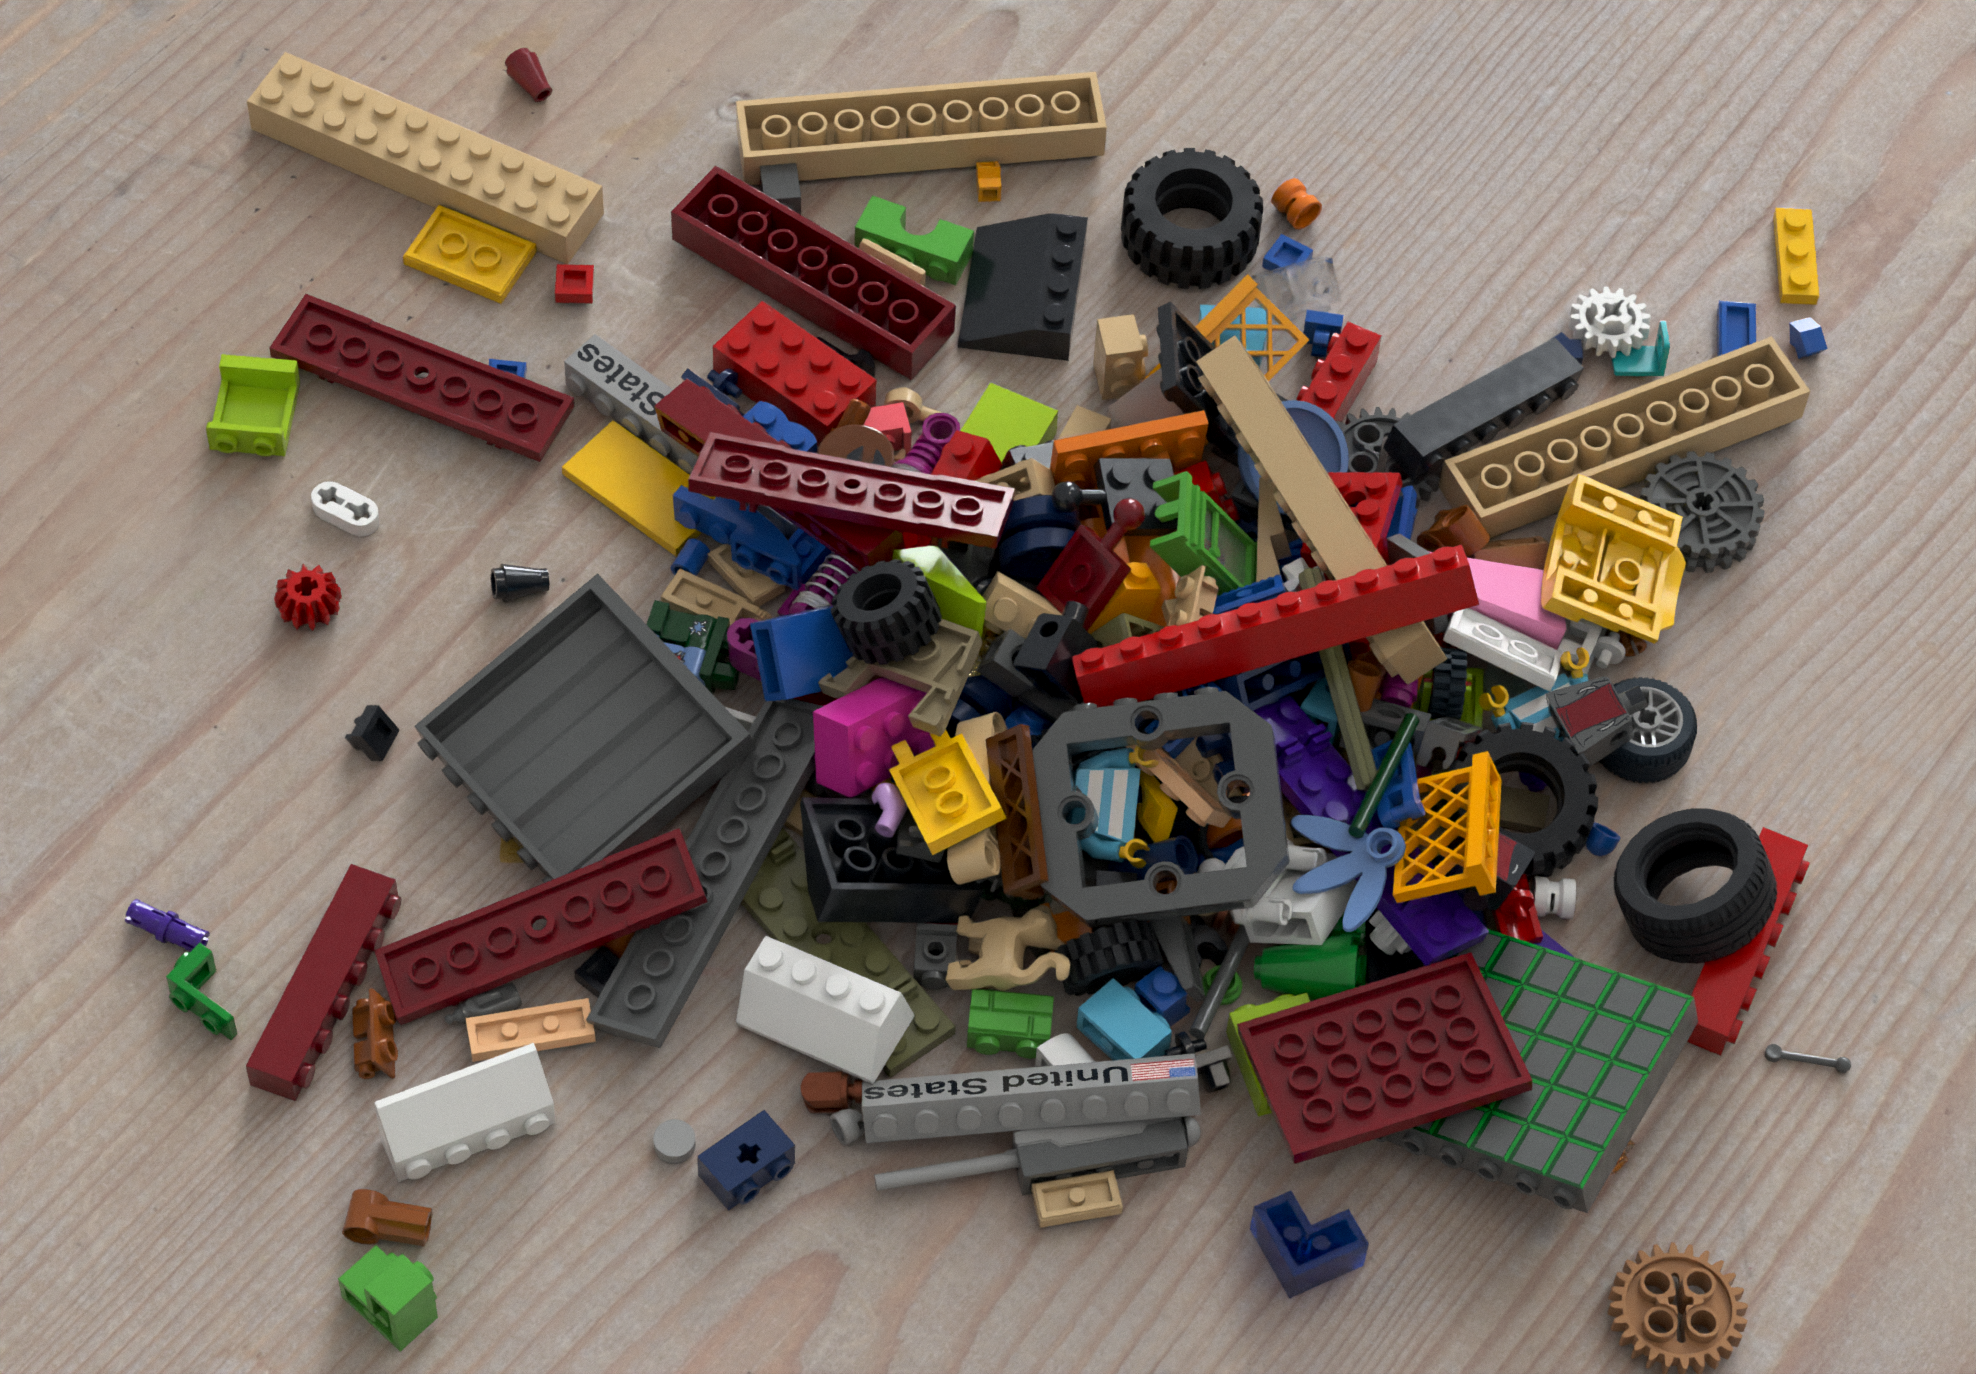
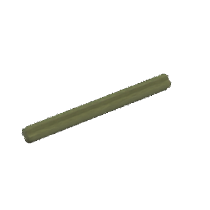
[1298,568,1377,792]

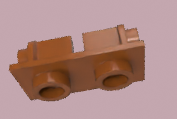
[352,988,398,1079]

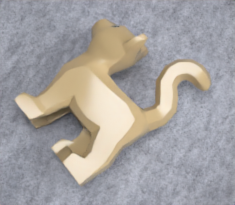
[946,905,1070,991]

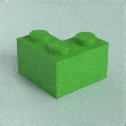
[338,1245,438,1352]

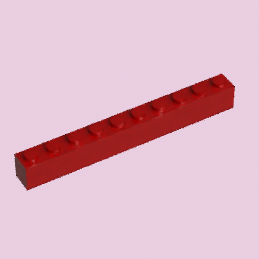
[1072,544,1479,708]

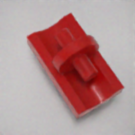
[1492,874,1543,944]

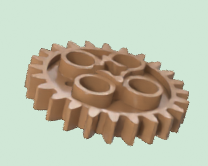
[1607,1242,1748,1374]

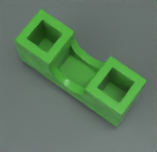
[855,195,974,285]

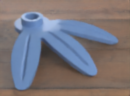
[1291,815,1406,932]

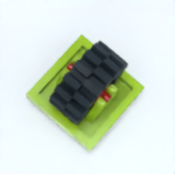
[1412,647,1484,728]

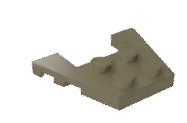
[818,619,983,737]

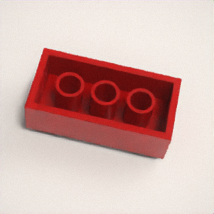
[713,301,877,447]

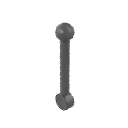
[1765,1044,1851,1073]

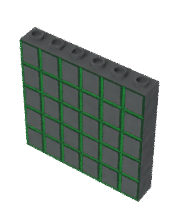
[1374,929,1698,1213]

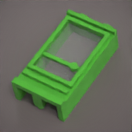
[1150,471,1257,595]

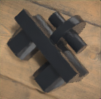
[1164,1031,1232,1093]

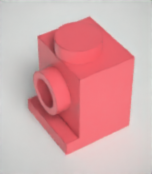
[864,402,912,454]

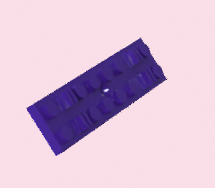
[1253,695,1489,966]

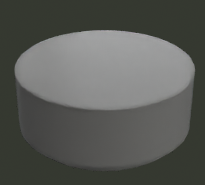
[653,1119,696,1164]

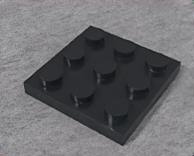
[1156,301,1239,455]

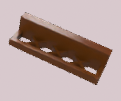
[985,724,1049,900]

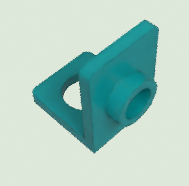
[1611,321,1670,376]

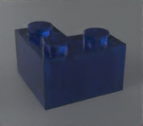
[1250,1191,1369,1298]

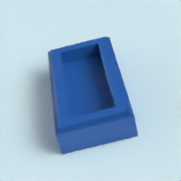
[1717,300,1756,357]

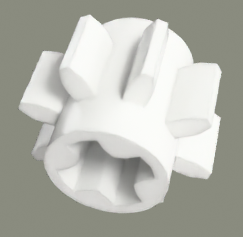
[1369,910,1411,955]

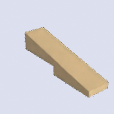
[1256,477,1292,582]

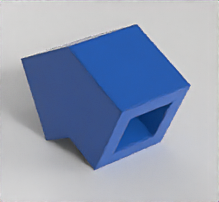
[1789,317,1828,359]

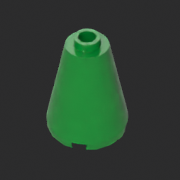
[1254,932,1367,1001]

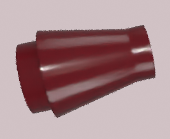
[505,48,553,102]

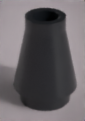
[490,564,550,602]

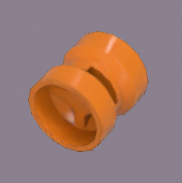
[1271,178,1322,230]

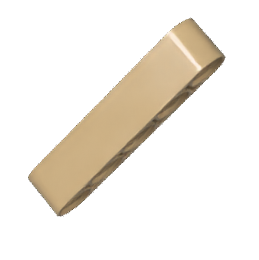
[947,712,1007,885]

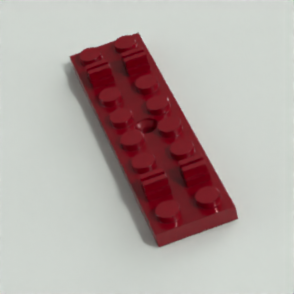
[269,294,575,462]
[688,432,1015,549]
[374,828,708,1025]

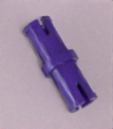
[125,899,210,952]

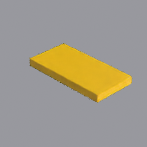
[562,420,716,557]

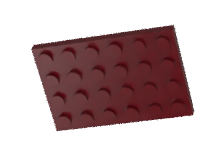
[1237,952,1533,1164]

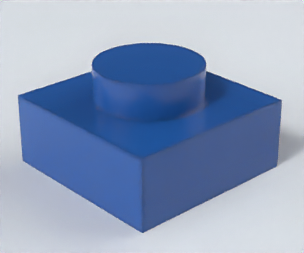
[1262,234,1313,283]

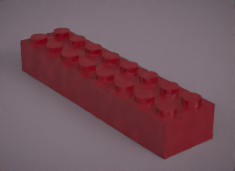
[671,165,956,380]

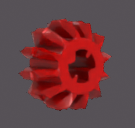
[274,564,342,631]

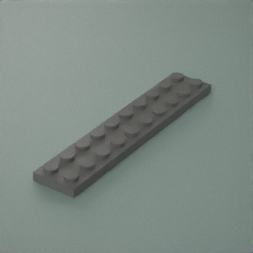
[586,698,823,1048]

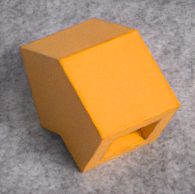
[976,161,1002,202]

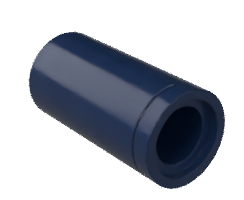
[1108,835,1198,884]

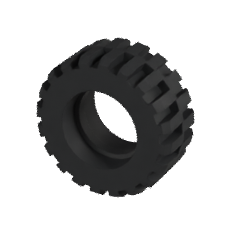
[1121,148,1263,289]
[1441,722,1598,882]

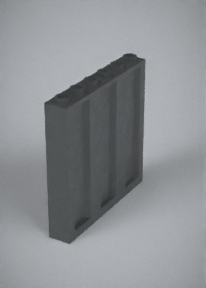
[414,573,756,883]

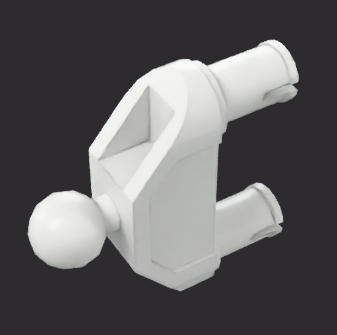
[1197,838,1327,925]

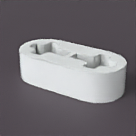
[311,482,379,537]

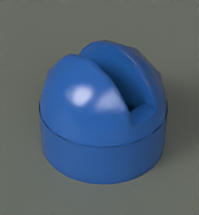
[1586,822,1621,856]

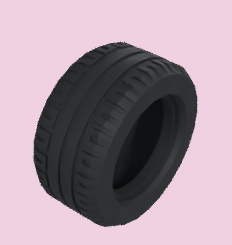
[1613,808,1777,964]

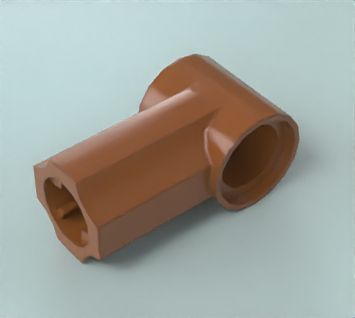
[1347,649,1388,712]
[342,1189,433,1247]

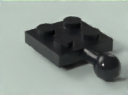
[1051,458,1178,536]

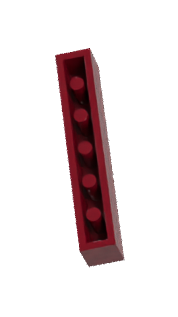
[246,864,402,1101]

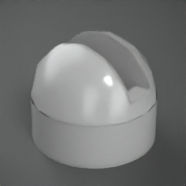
[830,1109,865,1145]

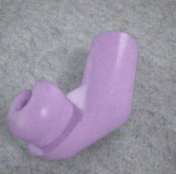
[872,783,908,837]

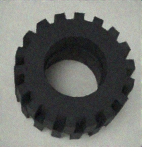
[831,559,942,665]

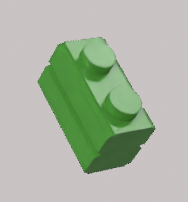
[967,989,1054,1059]

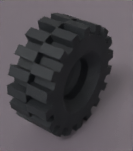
[1054,920,1164,996]

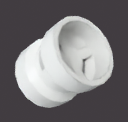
[1531,876,1576,919]

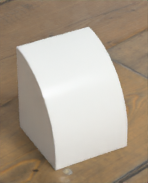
[1035,1033,1096,1067]

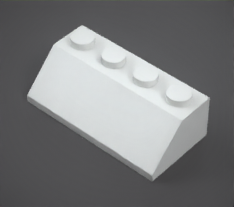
[736,936,915,1084]
[374,1043,556,1182]

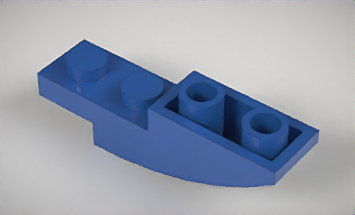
[673,485,802,591]

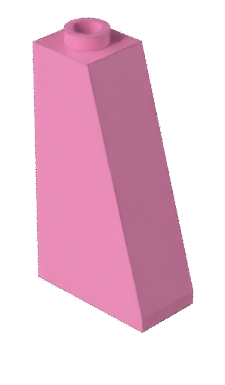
[1428,551,1566,650]

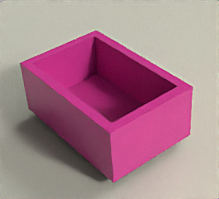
[813,677,935,798]

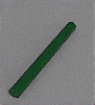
[1348,713,1420,838]

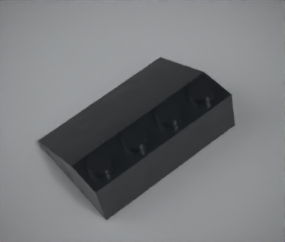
[958,213,1088,361]
[800,797,984,923]

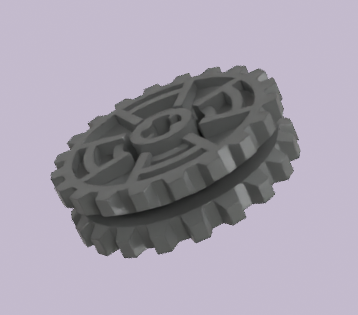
[1640,451,1765,573]

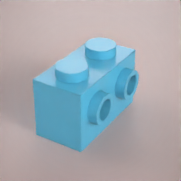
[1076,978,1172,1060]

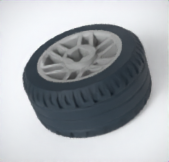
[1599,677,1697,783]

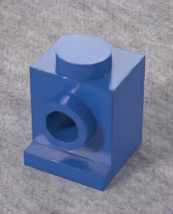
[1135,966,1191,1027]

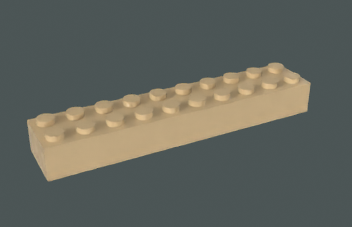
[247,52,604,264]
[736,72,1107,185]
[1196,335,1447,685]
[1439,336,1810,538]

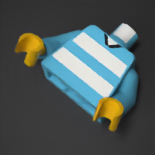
[1479,647,1589,742]
[1066,746,1159,868]

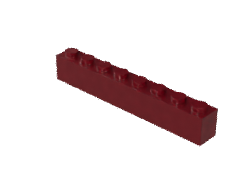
[654,378,906,571]

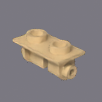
[1167,565,1219,626]

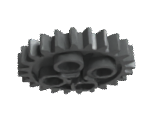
[1336,407,1443,509]

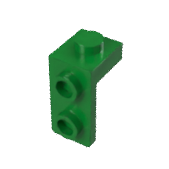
[166,943,237,1040]

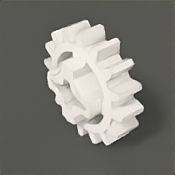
[1568,287,1651,358]

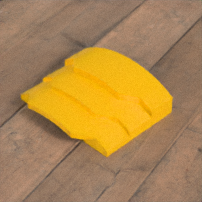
[1541,474,1686,644]

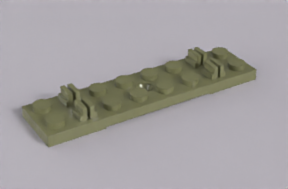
[741,827,956,1078]

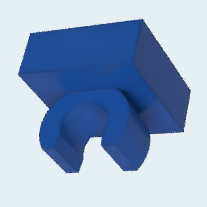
[1303,309,1344,358]

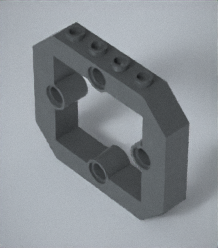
[1032,687,1290,928]

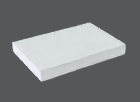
[1443,608,1562,692]

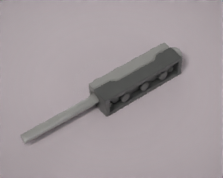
[874,1116,1201,1196]

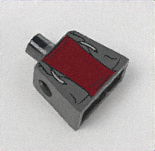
[1546,676,1648,767]

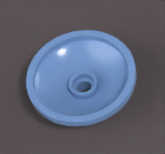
[1238,400,1349,515]

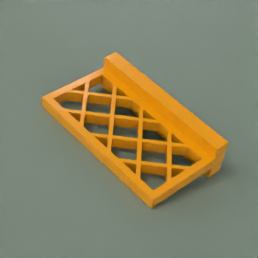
[1141,274,1309,446]
[1393,751,1502,903]

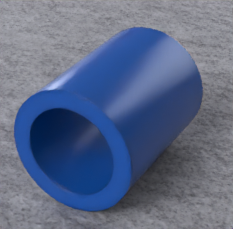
[670,538,711,576]

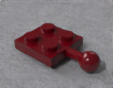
[1036,498,1145,631]

